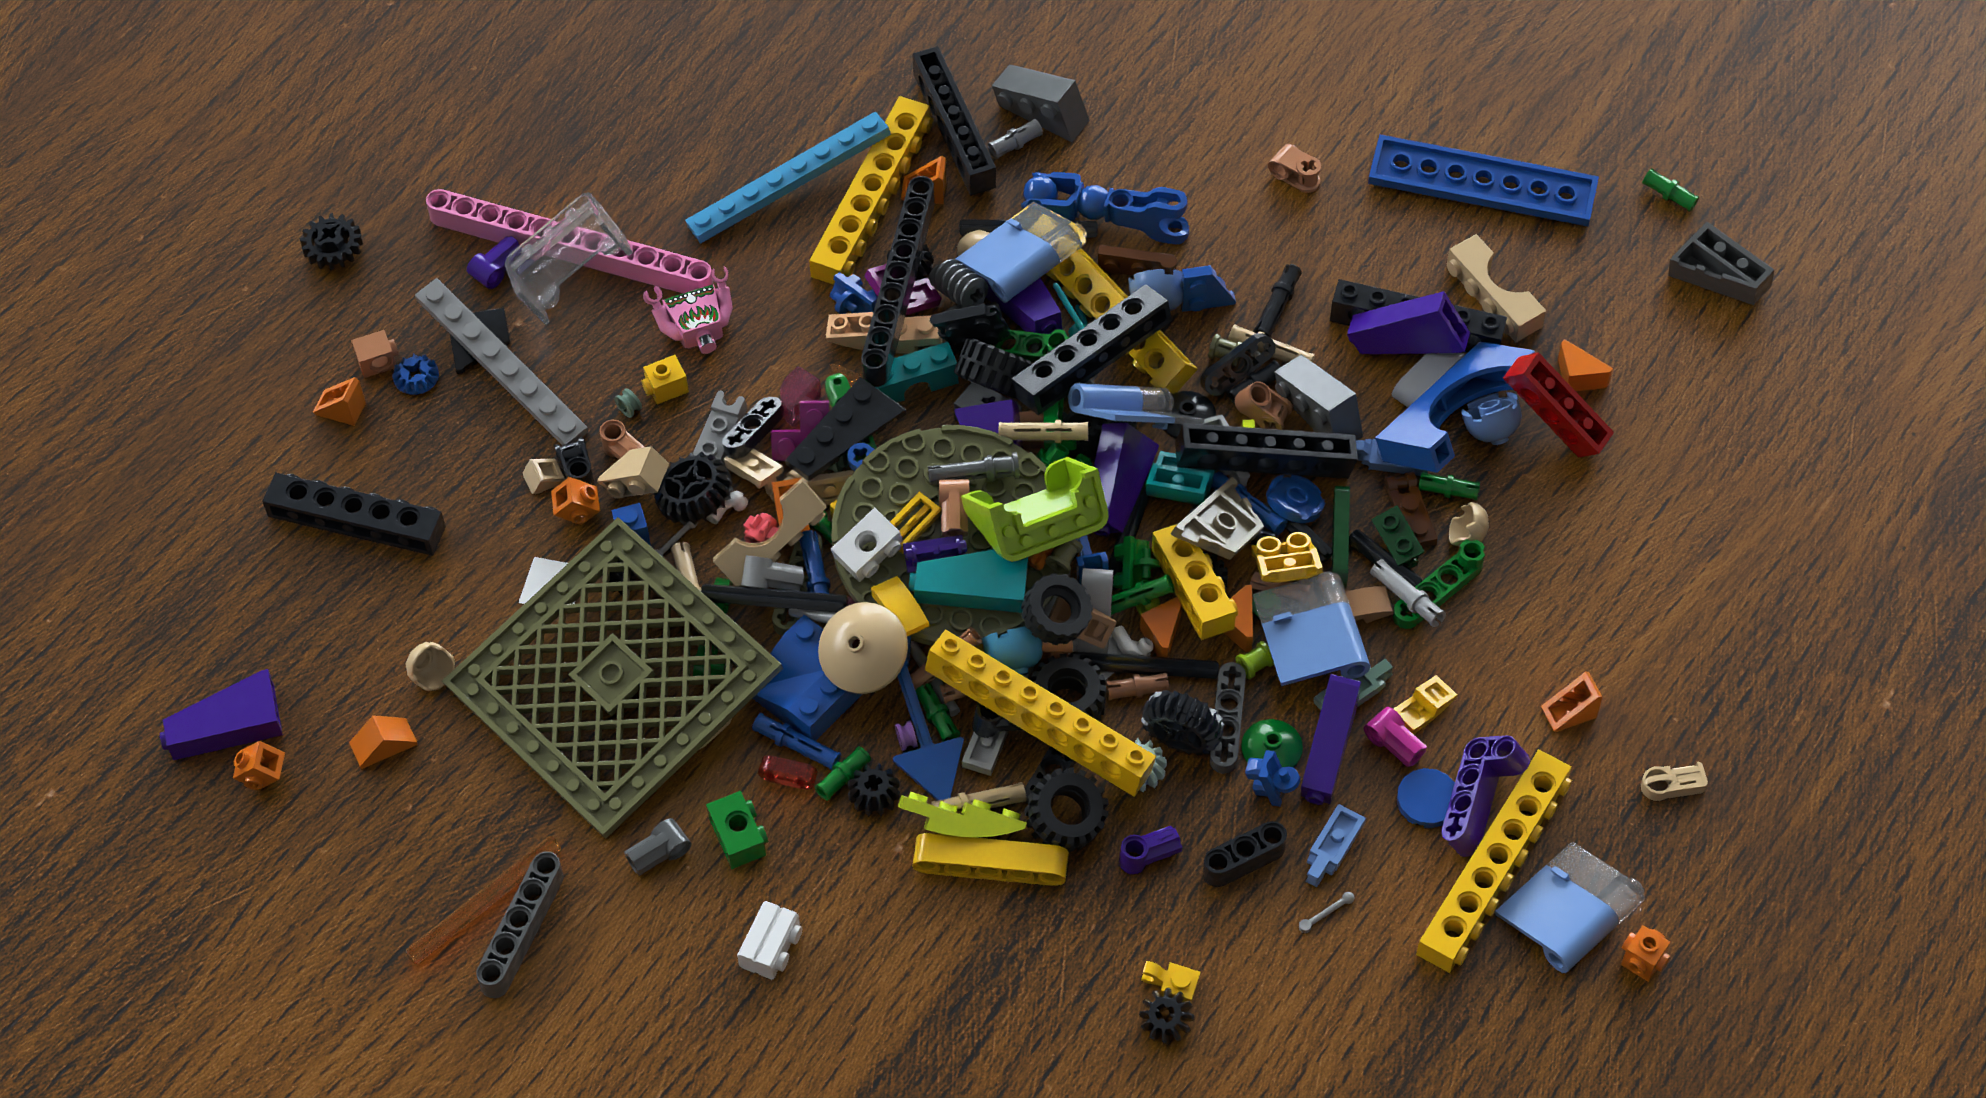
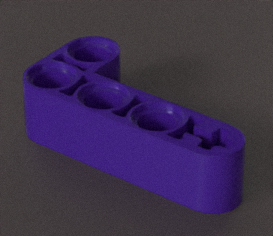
[1442,735,1530,857]

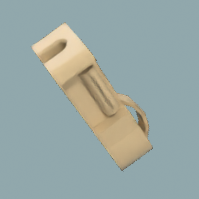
[1641,762,1708,801]

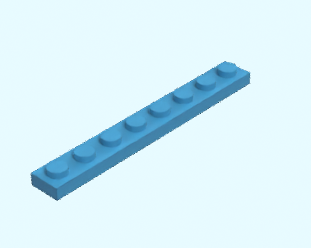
[685,111,891,244]

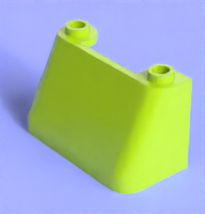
[961,457,1109,562]

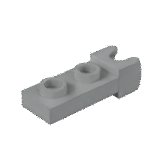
[693,390,747,462]

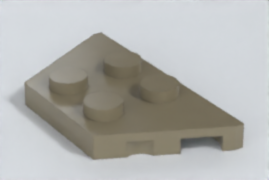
[1170,477,1264,560]

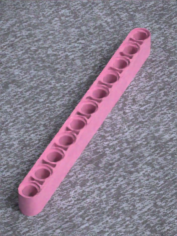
[426,189,713,294]

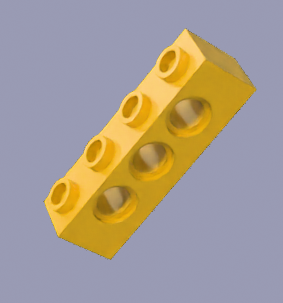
[1152,524,1238,640]

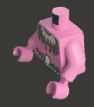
[643,266,733,354]

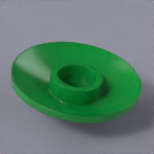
[1241,719,1303,768]

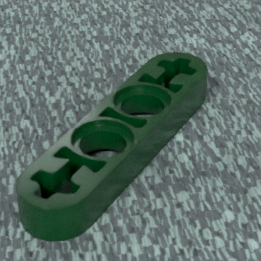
[1331,486,1350,589]

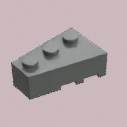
[992,64,1089,142]
[1668,222,1774,305]
[1274,354,1363,440]

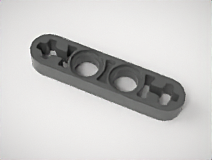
[1210,662,1246,774]

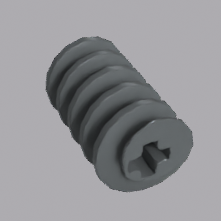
[929,259,988,308]

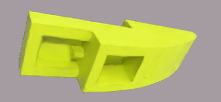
[898,791,1027,838]

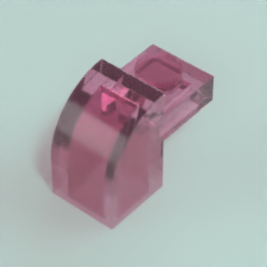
[780,366,822,427]

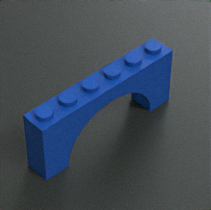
[1375,342,1535,473]

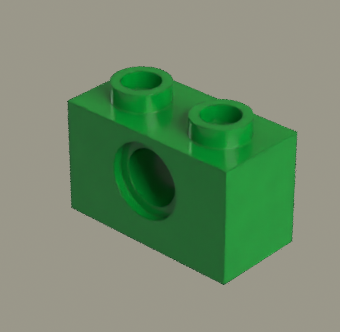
[706,791,769,869]

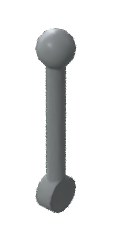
[655,521,698,557]
[1299,892,1355,933]

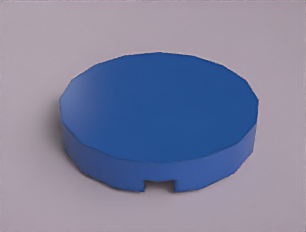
[1266,475,1325,523]
[1397,768,1455,828]

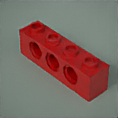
[1503,352,1614,458]

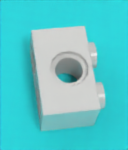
[831,508,903,582]

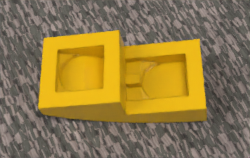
[871,576,929,637]
[1394,675,1457,735]

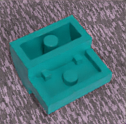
[1146,451,1217,505]

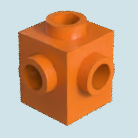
[551,477,600,525]
[233,741,285,790]
[1621,925,1671,982]

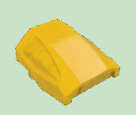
[1251,532,1322,583]

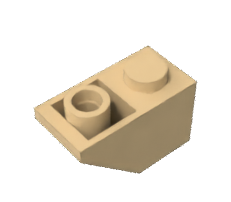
[597,446,669,499]

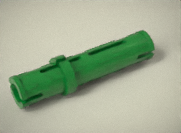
[1111,574,1175,615]

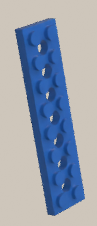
[1368,134,1599,227]

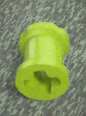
[1235,641,1274,679]

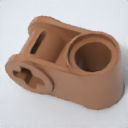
[1267,144,1321,193]
[1235,381,1293,430]

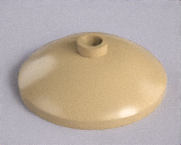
[818,602,908,694]

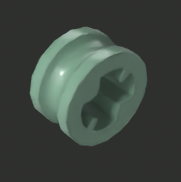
[614,388,642,418]

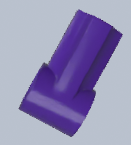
[467,236,525,289]
[1118,825,1182,874]

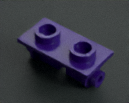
[902,535,967,573]

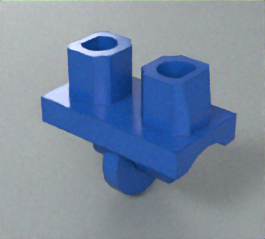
[829,272,878,314]
[1245,750,1300,807]

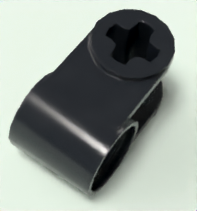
[554,437,595,485]

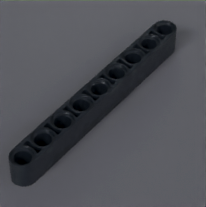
[861,176,935,387]

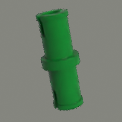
[1642,168,1699,212]
[1419,472,1481,501]
[915,683,961,742]
[814,746,871,801]

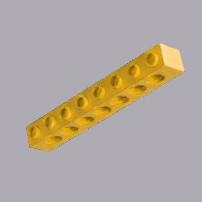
[809,96,933,285]
[1030,216,1198,394]
[925,629,1156,797]
[1416,749,1573,973]

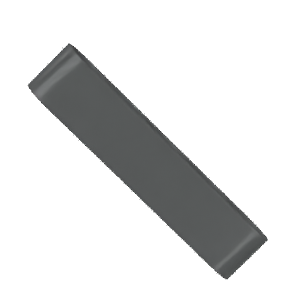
[476,851,564,998]

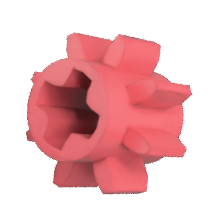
[743,513,779,543]

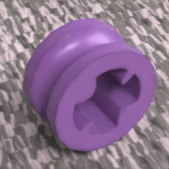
[895,721,918,751]

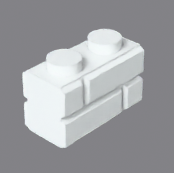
[737,901,802,980]

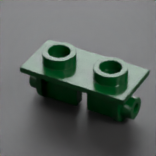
[1371,505,1425,568]

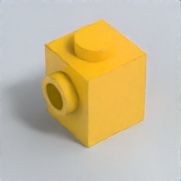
[641,355,689,405]

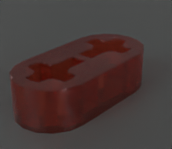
[758,755,818,790]

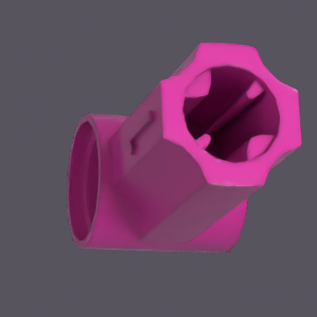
[1363,707,1427,767]

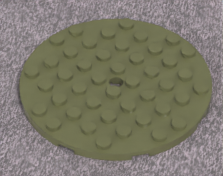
[831,425,1065,646]

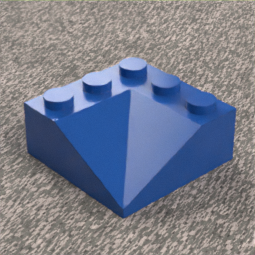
[752,615,862,741]

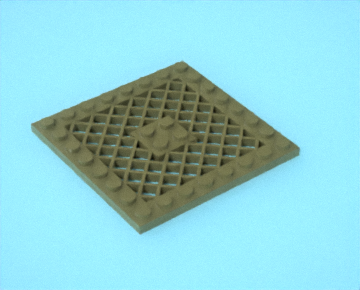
[442,517,783,839]

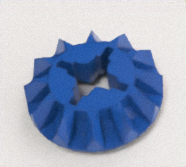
[392,353,439,395]

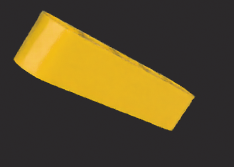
[912,833,1069,886]

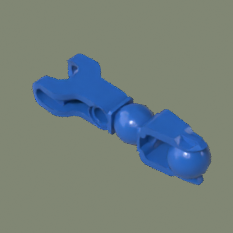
[1021,172,1189,244]

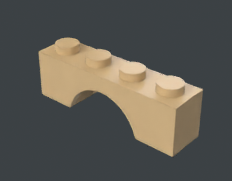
[1447,234,1546,342]
[713,478,827,586]

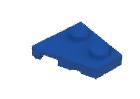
[1181,265,1236,312]

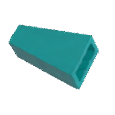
[909,550,1028,613]

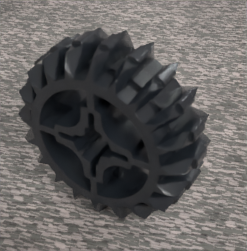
[654,452,733,526]
[1141,690,1225,756]

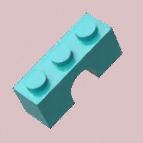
[875,342,959,403]

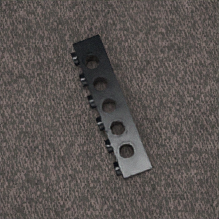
[912,46,996,196]
[1330,279,1507,353]
[1012,284,1172,415]
[1175,423,1358,479]
[262,472,446,556]

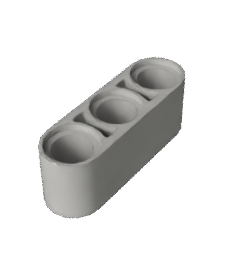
[1392,353,1465,407]
[1077,568,1113,654]

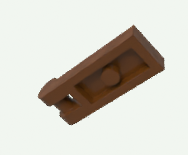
[1098,245,1177,276]
[1384,471,1438,548]

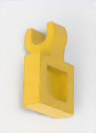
[1141,961,1200,1002]

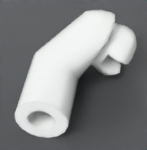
[707,491,748,524]
[1111,626,1154,657]

